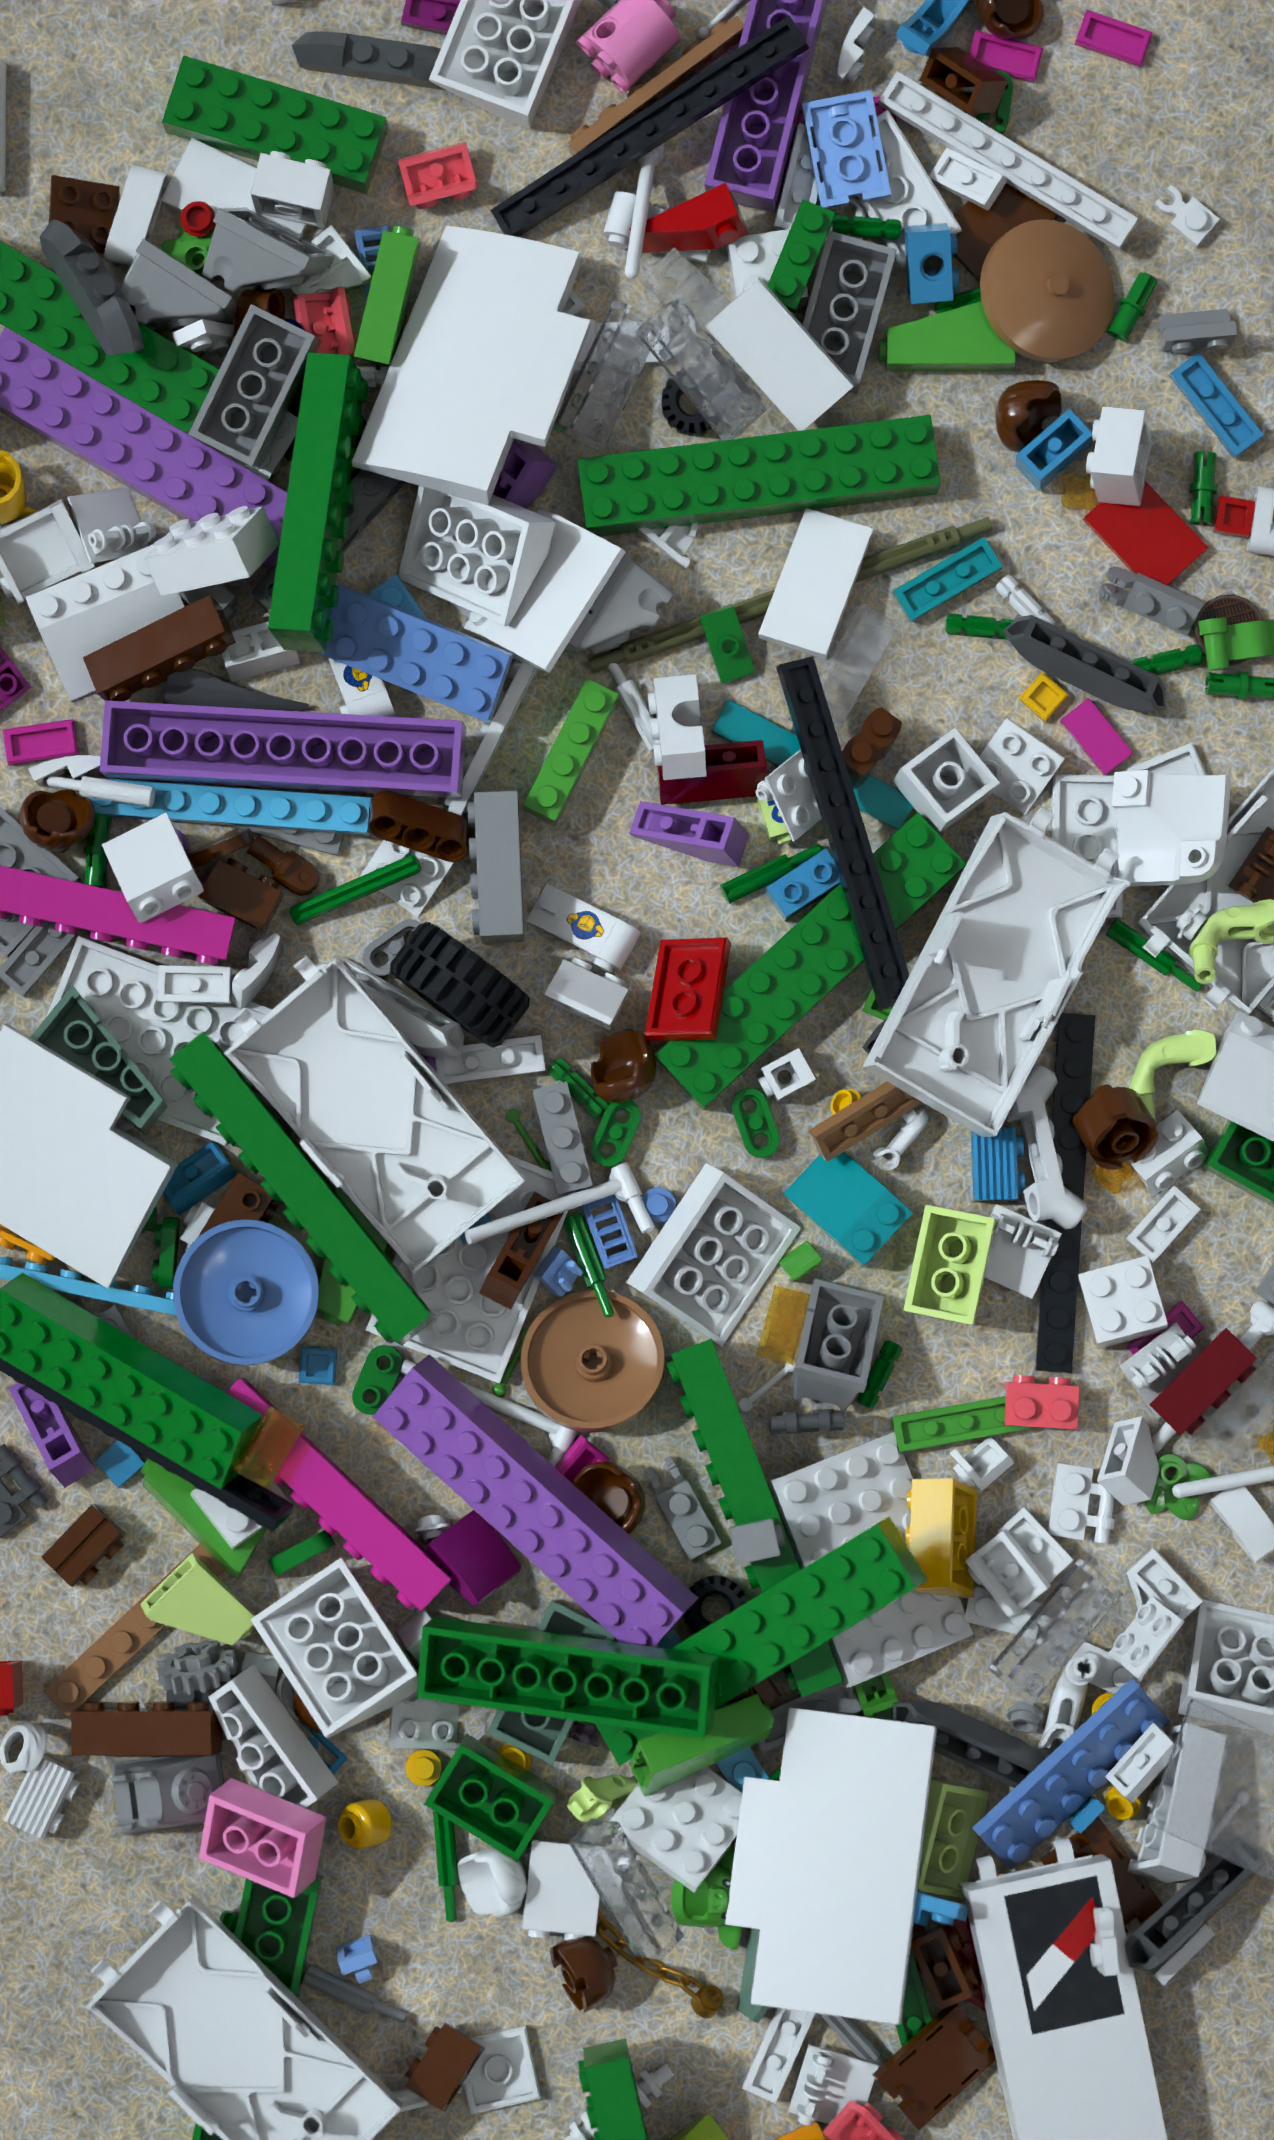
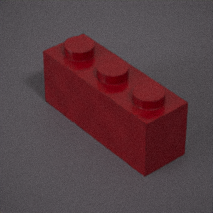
[657,740,767,805]
[1149,1328,1257,1436]

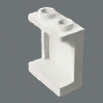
[0,499,95,604]
[102,813,204,923]
[520,1839,604,1940]

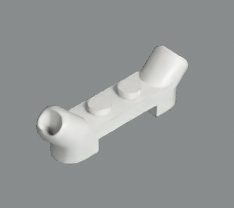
[1006,1066,1087,1230]

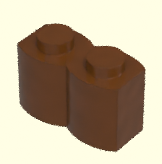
[842,707,902,789]

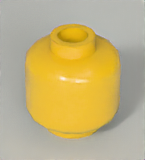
[338,1799,392,1849]

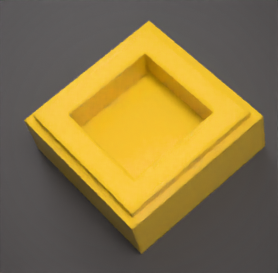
[1018,672,1069,723]

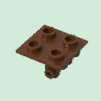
[48,175,120,254]
[1228,826,1274,903]

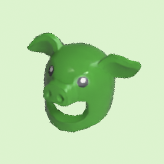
[671,1846,742,1950]

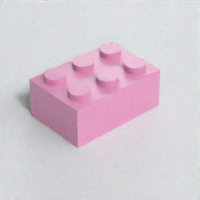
[199,1778,327,1898]

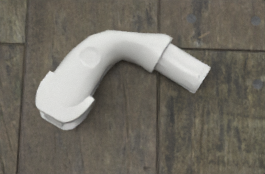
[1037,1656,1096,1750]

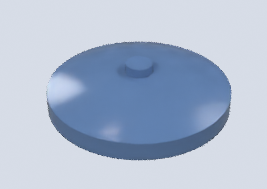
[173,1220,319,1366]

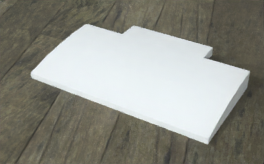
[352,225,591,505]
[0,1024,178,1289]
[725,1708,937,2025]

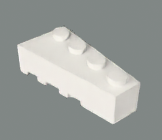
[208,1664,338,1808]
[1127,1723,1226,1884]

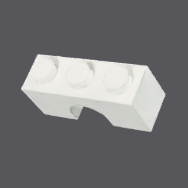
[648,674,706,780]

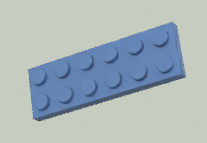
[316,582,514,722]
[972,1678,1170,1870]

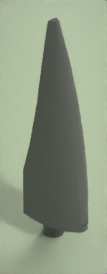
[163,668,309,711]

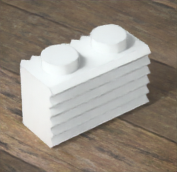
[4,1754,80,1839]

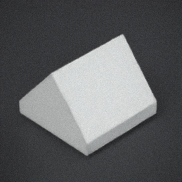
[241,1651,280,1693]

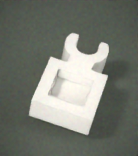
[1154,186,1220,248]
[1090,1907,1119,1976]

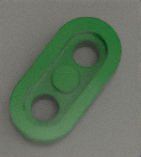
[732,1088,779,1158]
[591,1100,641,1167]
[152,1217,180,1289]
[352,1345,403,1415]

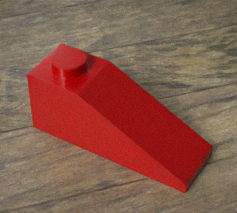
[629,183,749,253]

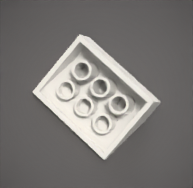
[429,0,581,129]
[398,486,556,626]
[464,509,626,673]
[25,544,185,701]
[1197,1010,1274,1142]
[626,1163,801,1347]
[250,1558,419,1739]
[1178,1599,1274,1735]

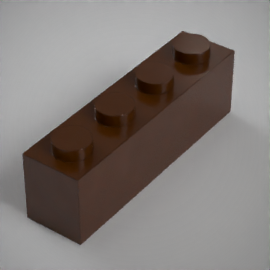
[83,595,236,702]
[71,1701,222,1756]

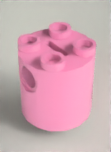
[576,0,681,94]

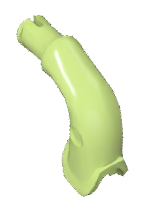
[1189,899,1274,984]
[1128,1030,1216,1122]
[567,1775,638,1822]

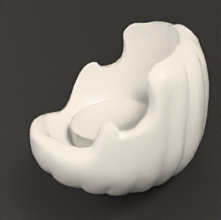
[457,1848,527,1918]

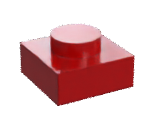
[1213,495,1255,538]

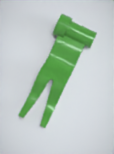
[1198,617,1274,671]

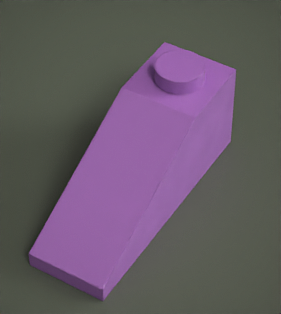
[493,441,558,509]
[629,801,750,867]
[8,1383,96,1488]

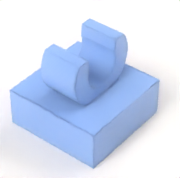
[533,1246,583,1298]
[336,1934,377,1984]

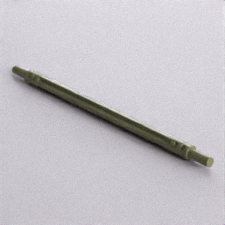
[588,517,993,673]

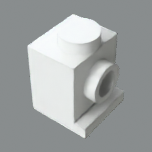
[757,1048,816,1102]

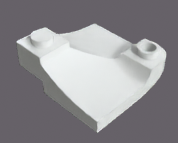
[1112,770,1231,887]

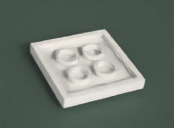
[606,1767,742,1893]

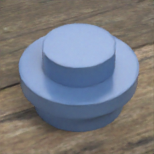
[642,1187,676,1223]

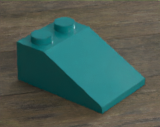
[783,1152,913,1267]

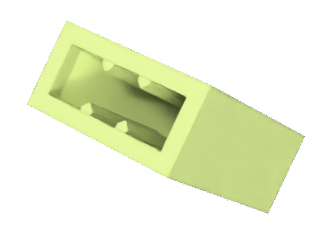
[140,1553,256,1645]

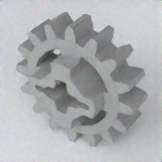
[157,1640,237,1695]

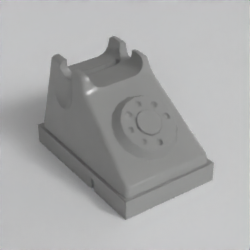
[202,207,335,293]
[119,238,238,332]
[564,553,674,654]
[793,1278,884,1412]
[111,1752,224,1836]

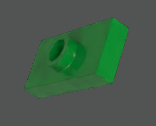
[698,604,755,684]

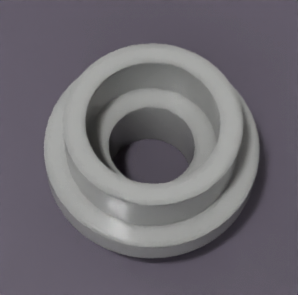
[1007,1702,1044,1733]

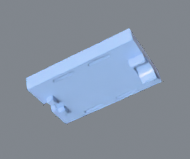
[802,90,891,209]

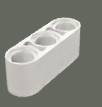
[104,164,168,266]

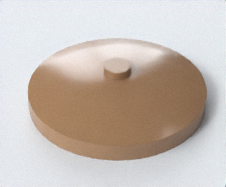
[980,219,1115,363]
[520,1290,666,1433]

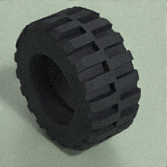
[390,922,530,1048]

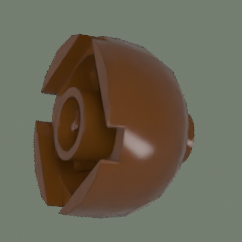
[550,1937,618,2012]

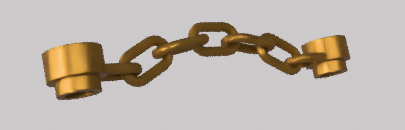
[596,1908,723,2019]

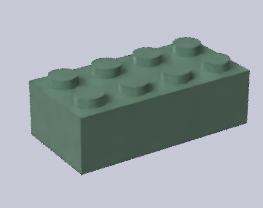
[487,1599,615,1765]

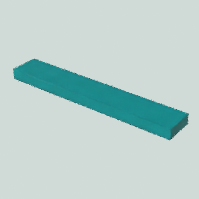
[711,699,913,831]

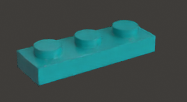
[892,537,1003,623]

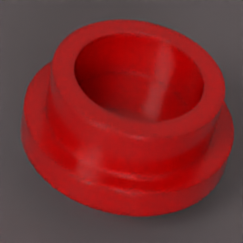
[180,201,216,238]

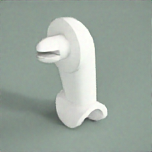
[873,1108,929,1170]

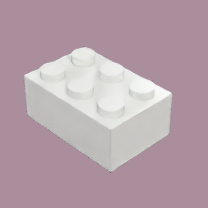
[144,506,280,596]

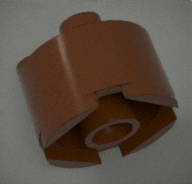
[1072,1084,1158,1170]

